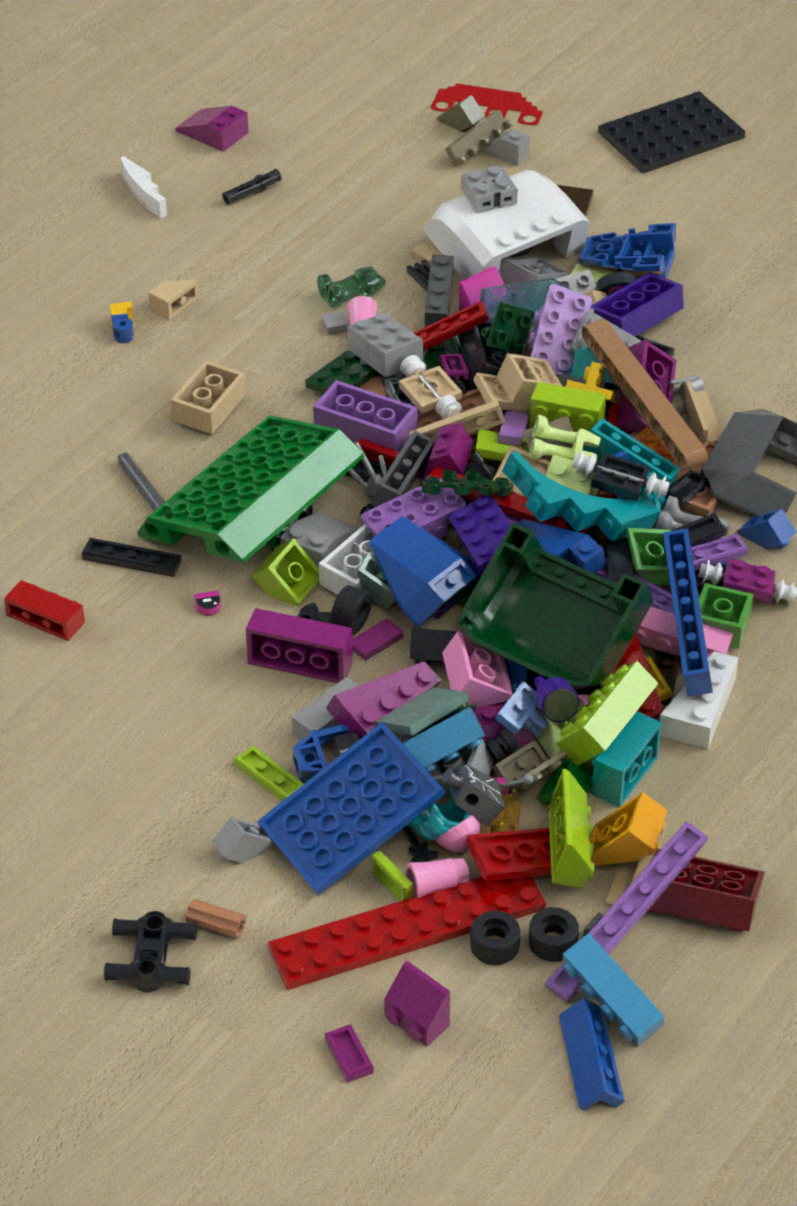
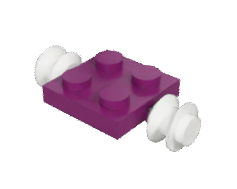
[698,559,797,606]

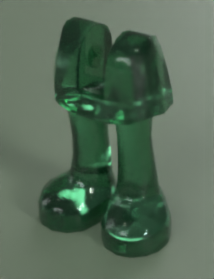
[317,266,386,308]

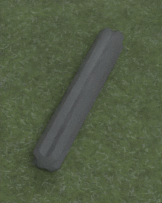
[118,452,165,511]

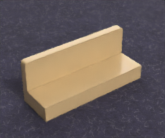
[683,381,722,445]

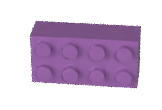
[313,380,418,452]

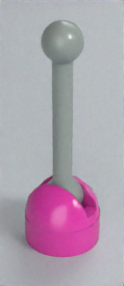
[494,774,534,798]

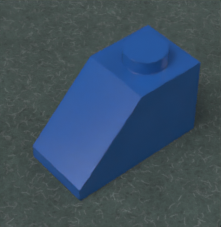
[737,508,797,550]

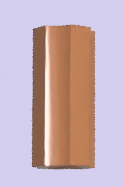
[185,899,246,938]

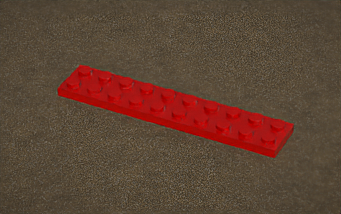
[268,876,546,990]

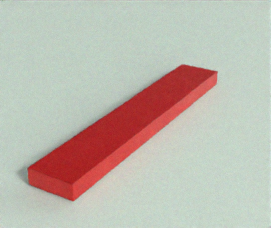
[428,466,537,522]

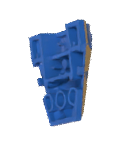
[579,223,676,278]

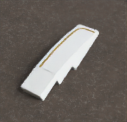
[121,156,167,219]

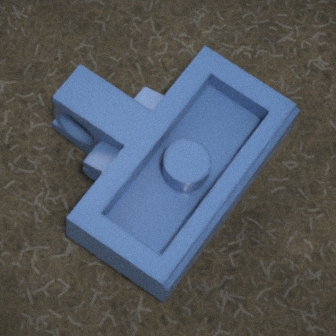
[495,682,549,737]

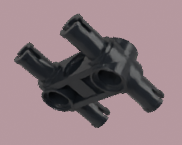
[104,911,198,993]

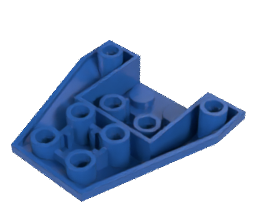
[368,516,482,628]

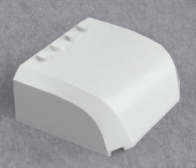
[424,170,590,280]

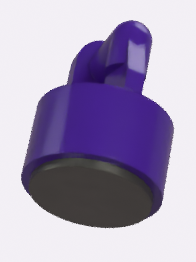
[534,676,579,722]

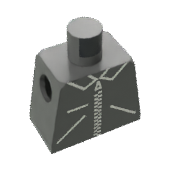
[442,765,505,827]

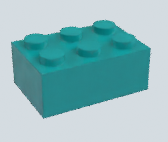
[591,711,662,808]

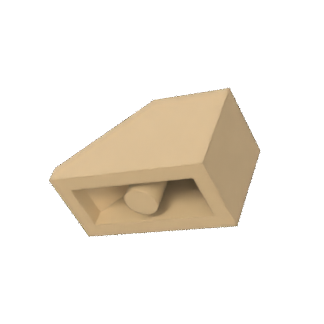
[148,279,199,320]

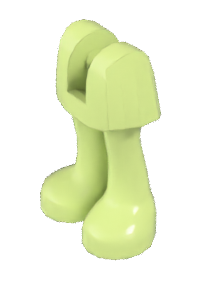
[529,415,601,461]

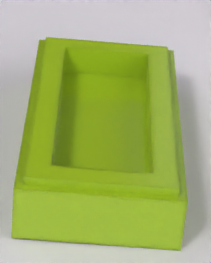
[372,851,413,901]

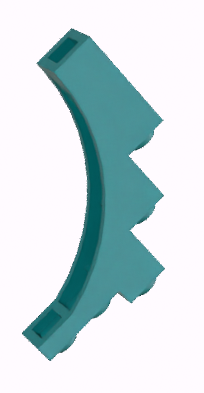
[502,451,661,541]

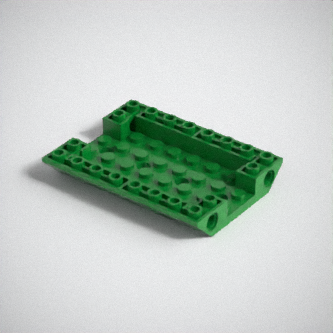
[137,415,364,563]

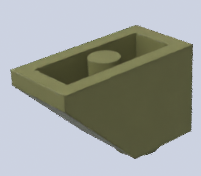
[437,95,485,131]

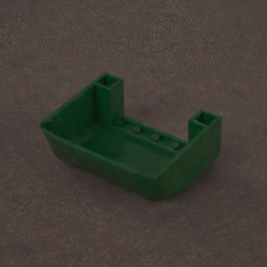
[457,522,654,688]

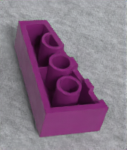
[326,661,441,740]

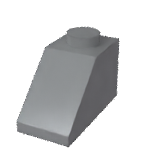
[484,129,530,166]
[212,817,276,863]

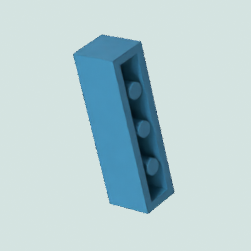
[563,933,664,1046]

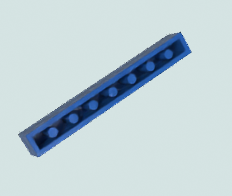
[663,528,713,697]

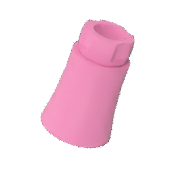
[347,296,377,325]
[405,858,469,898]

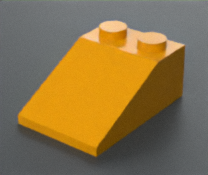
[590,792,668,866]

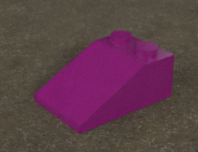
[176,105,249,152]

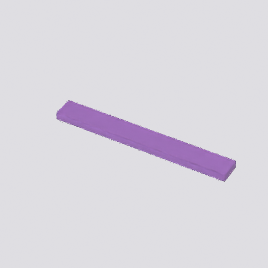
[545,821,708,1003]

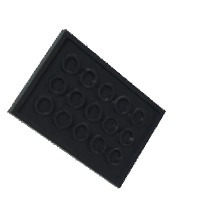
[598,91,746,174]

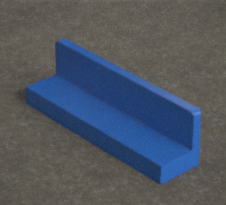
[559,998,625,1110]

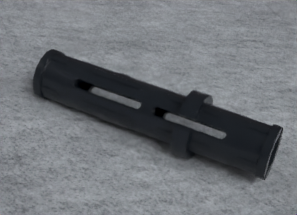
[222,168,282,205]

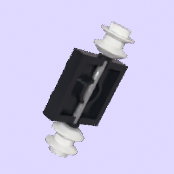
[572,450,670,501]

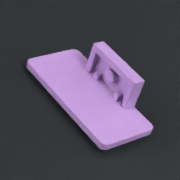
[526,284,592,377]

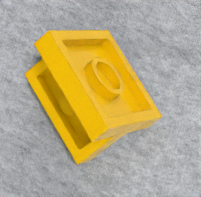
[566,362,617,404]

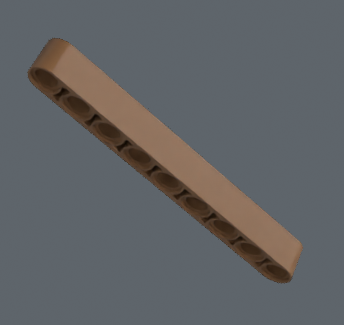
[581,319,708,471]

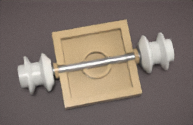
[399,355,462,419]

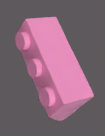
[442,631,513,708]

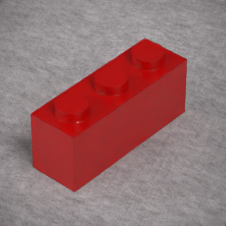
[4,580,85,641]

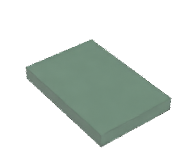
[377,687,469,736]

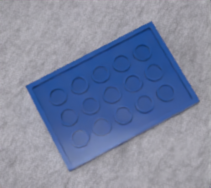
[257,722,446,896]

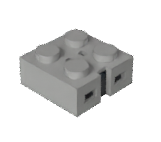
[461,165,518,213]

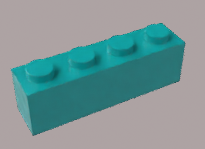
[582,418,681,487]

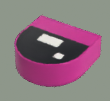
[194,590,221,615]

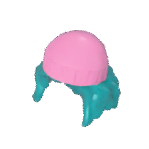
[407,788,480,853]

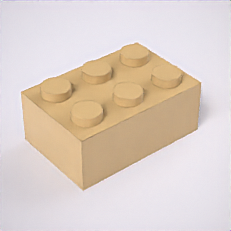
[171,360,246,434]

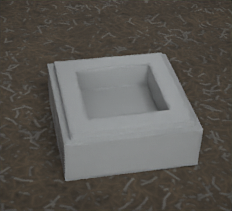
[322,310,349,334]

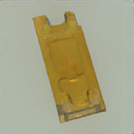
[490,784,521,833]

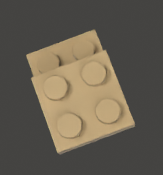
[474,353,562,413]

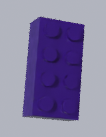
[590,272,684,337]
[448,495,511,575]

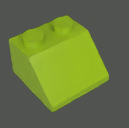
[251,538,319,606]

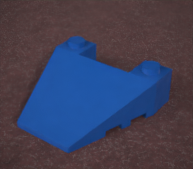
[518,519,605,574]

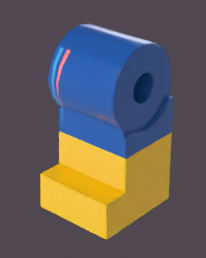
[109,302,134,343]

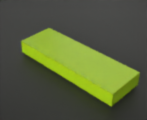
[234,746,304,801]

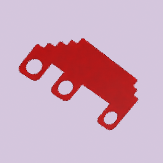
[431,83,543,125]

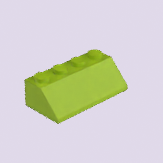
[548,769,595,889]

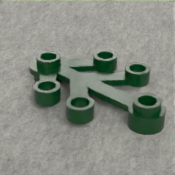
[421,470,514,496]

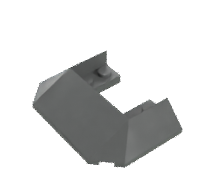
[701,409,797,517]

